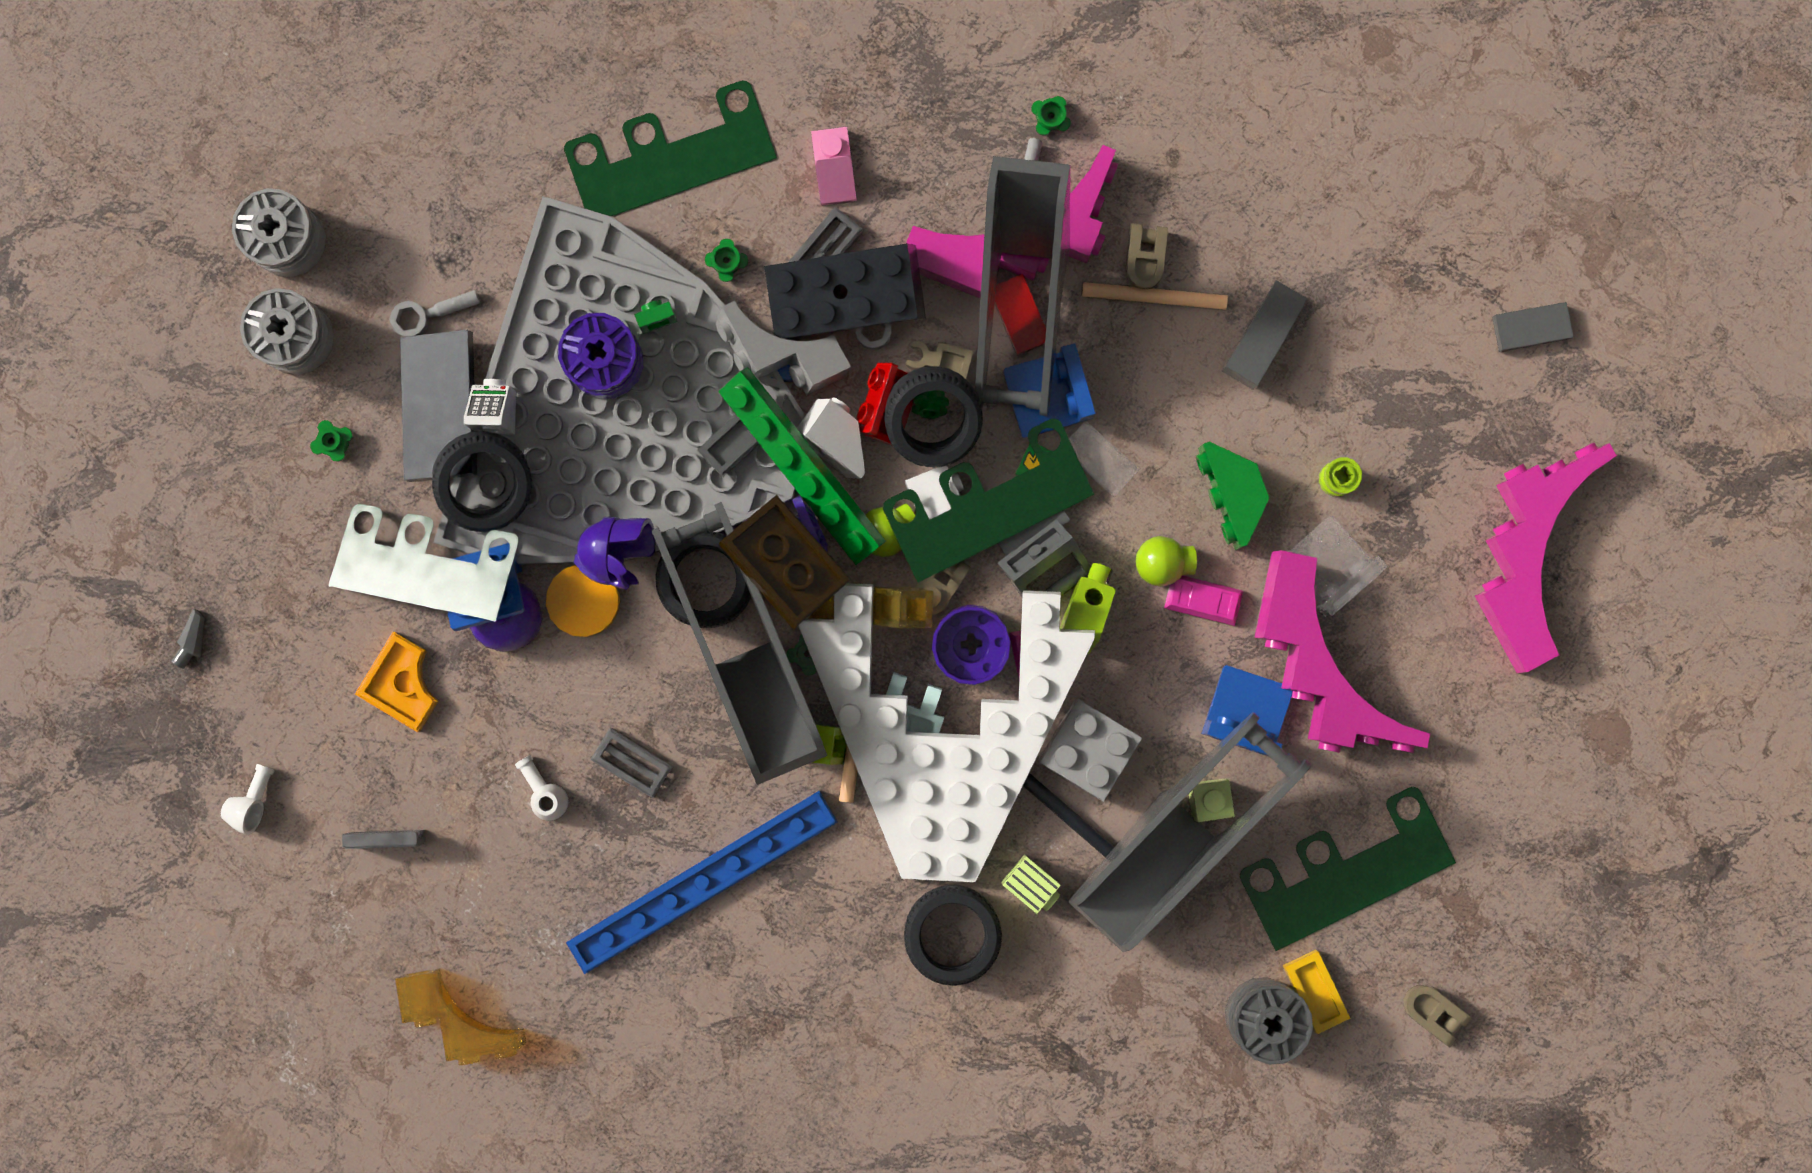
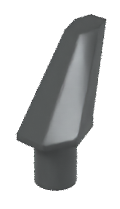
[171,608,205,669]

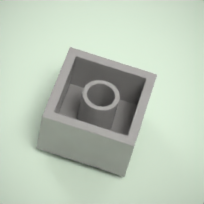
[1038,699,1142,802]

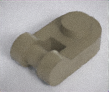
[1126,223,1168,289]
[912,562,971,616]
[1403,985,1472,1048]

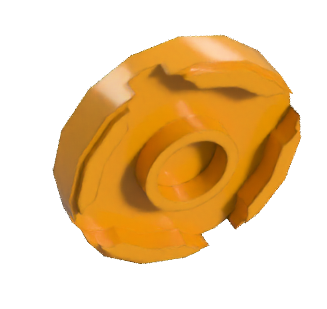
[546,565,620,637]

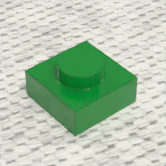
[634,300,678,334]

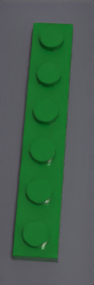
[718,367,886,565]

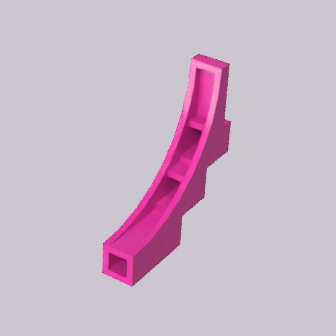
[906,145,1118,298]
[1475,442,1617,673]
[1255,550,1430,753]

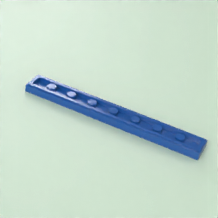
[566,790,838,974]

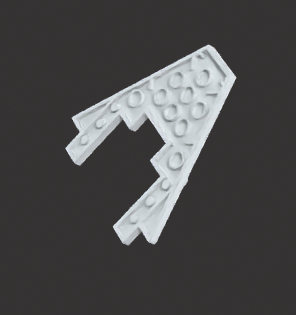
[799,583,1095,882]

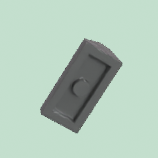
[998,519,1091,598]

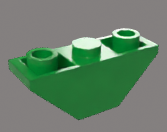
[1196,441,1269,550]

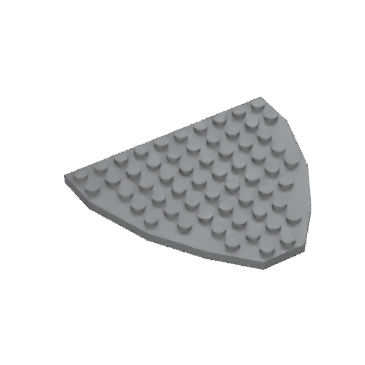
[433,196,805,565]

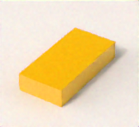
[1283,950,1351,1034]

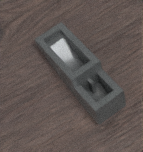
[1222,280,1307,390]

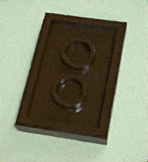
[719,495,851,630]

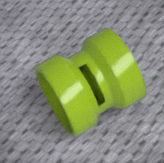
[1319,457,1362,497]

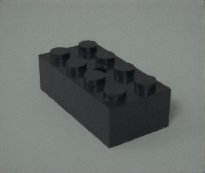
[764,243,926,339]

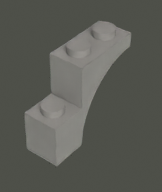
[716,301,851,396]

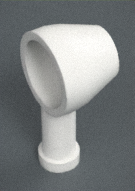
[515,755,568,821]
[221,764,275,835]

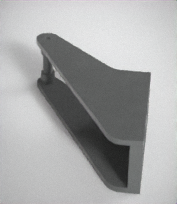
[975,156,1071,416]
[652,502,827,785]
[1068,712,1311,952]

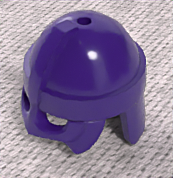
[574,517,655,590]

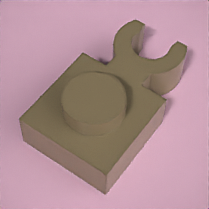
[906,341,974,379]

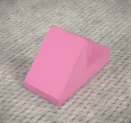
[811,127,857,206]

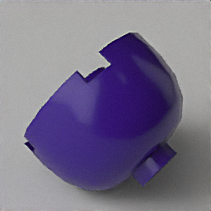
[470,582,543,652]

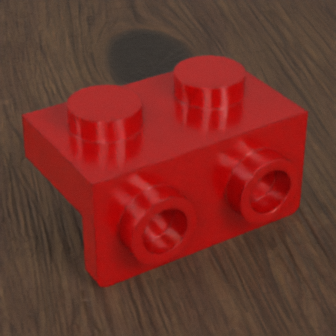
[856,363,913,446]

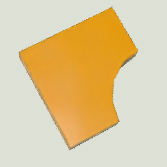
[355,632,439,732]

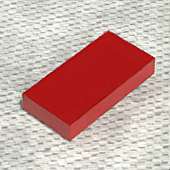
[995,274,1046,356]

